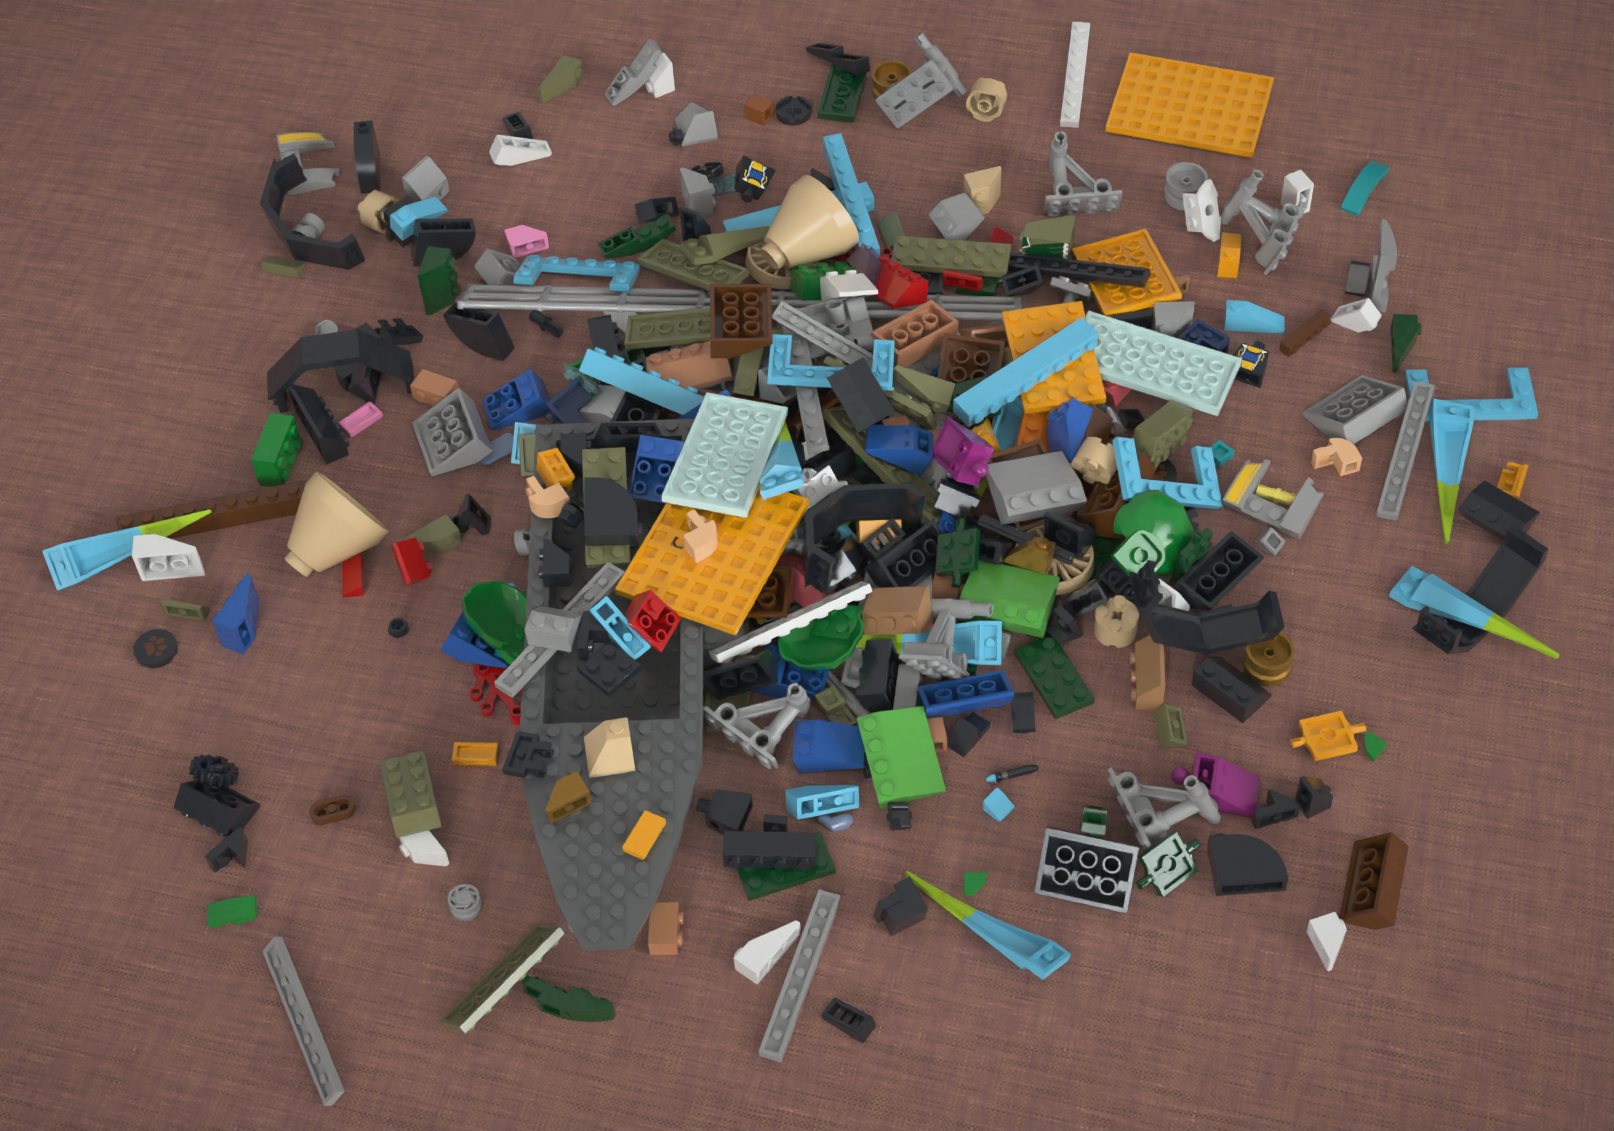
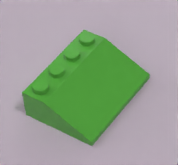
[959,560,1060,638]
[857,706,946,809]

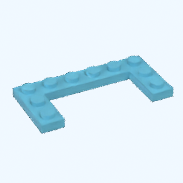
[514,255,640,292]
[767,334,895,391]
[1405,367,1538,421]
[1112,437,1223,509]

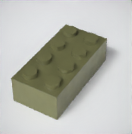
[1132,400,1193,468]
[380,750,442,838]

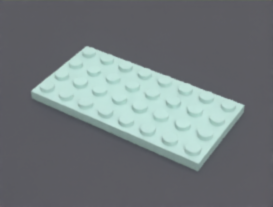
[1086,311,1242,416]
[662,392,788,518]

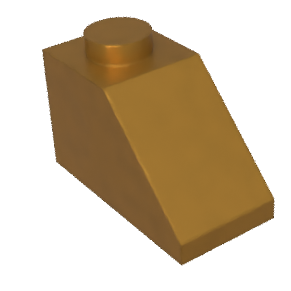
[1004,537,1055,574]
[546,771,592,824]

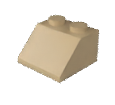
[964,166,1001,214]

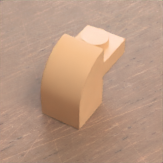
[1311,438,1362,476]
[525,476,569,518]
[683,510,718,563]

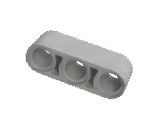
[893,664,923,710]

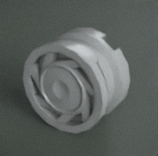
[447,884,482,921]

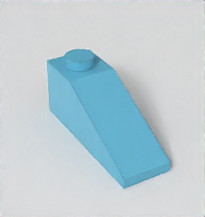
[390,197,448,241]
[1224,300,1285,334]
[589,596,651,660]
[785,785,859,820]

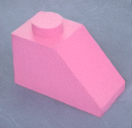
[504,225,549,258]

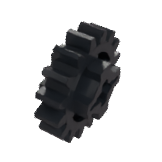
[189,754,239,788]

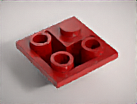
[625,590,681,653]

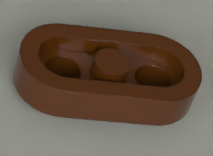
[309,795,356,825]

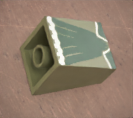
[1019,215,1076,259]

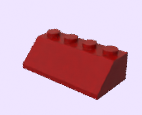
[859,255,928,309]

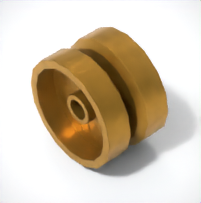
[872,60,912,100]
[1243,632,1295,687]

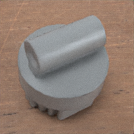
[314,320,338,335]

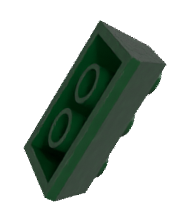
[417,246,461,315]

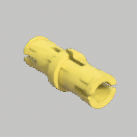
[1255,484,1297,506]

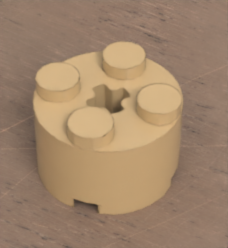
[966,78,1007,122]
[358,190,400,233]
[1071,437,1117,484]
[1094,595,1139,648]

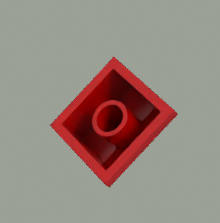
[391,537,432,587]

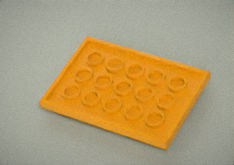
[1072,229,1182,317]
[1002,301,1106,414]

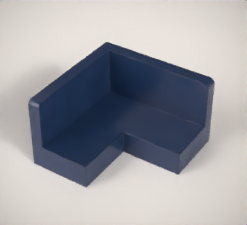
[1178,319,1230,354]
[546,378,592,424]

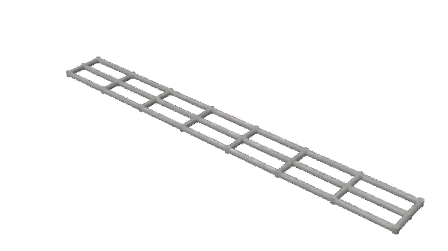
[457,284,1022,321]

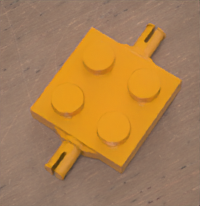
[1290,710,1366,761]

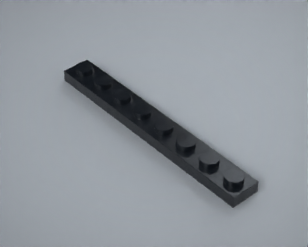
[1008,252,1151,288]

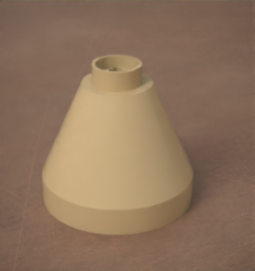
[760,175,859,270]
[284,471,389,577]

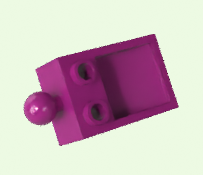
[933,417,994,486]
[1171,752,1260,818]

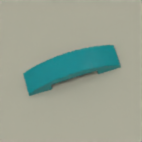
[1340,160,1390,216]

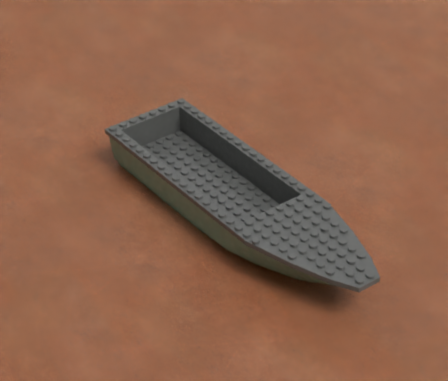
[520,419,703,951]

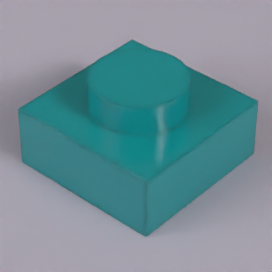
[1210,440,1235,467]

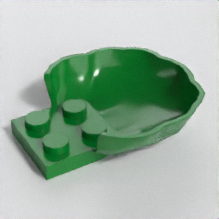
[1110,489,1194,577]
[462,581,527,665]
[778,604,864,671]

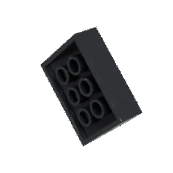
[1035,826,1140,913]

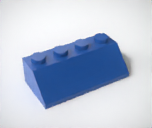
[917,670,1014,718]

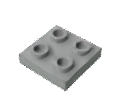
[1050,276,1095,304]

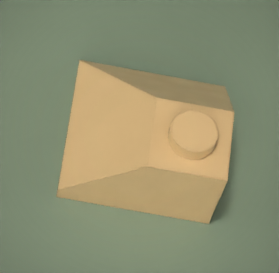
[584,717,635,778]

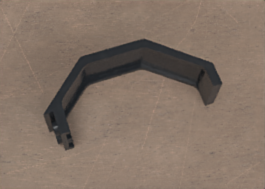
[260,153,365,270]
[267,329,414,413]
[802,483,925,595]
[1412,525,1548,654]
[1129,560,1285,655]

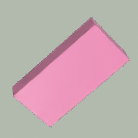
[338,401,383,438]

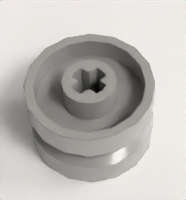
[1164,162,1208,211]

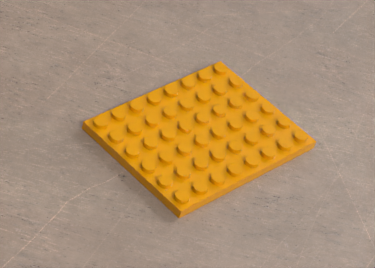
[1105,53,1274,158]
[615,483,809,635]

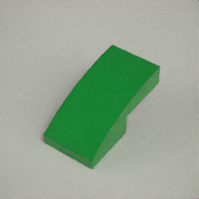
[207,896,257,929]

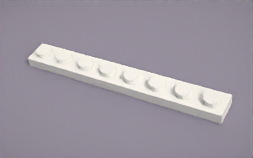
[1060,22,1090,128]
[709,581,872,664]

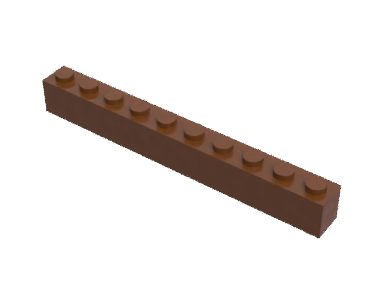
[116,480,308,539]

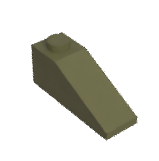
[537,55,585,104]
[733,347,764,397]
[893,365,955,413]
[397,514,462,556]

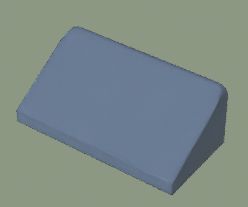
[480,432,514,465]

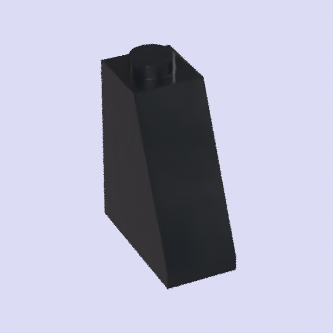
[979,536,1016,565]

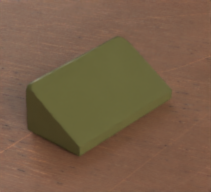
[878,212,905,250]
[261,256,306,278]
[161,599,210,621]
[1154,703,1188,749]

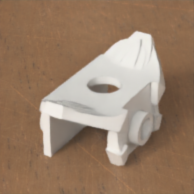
[1183,179,1221,242]
[791,465,848,516]

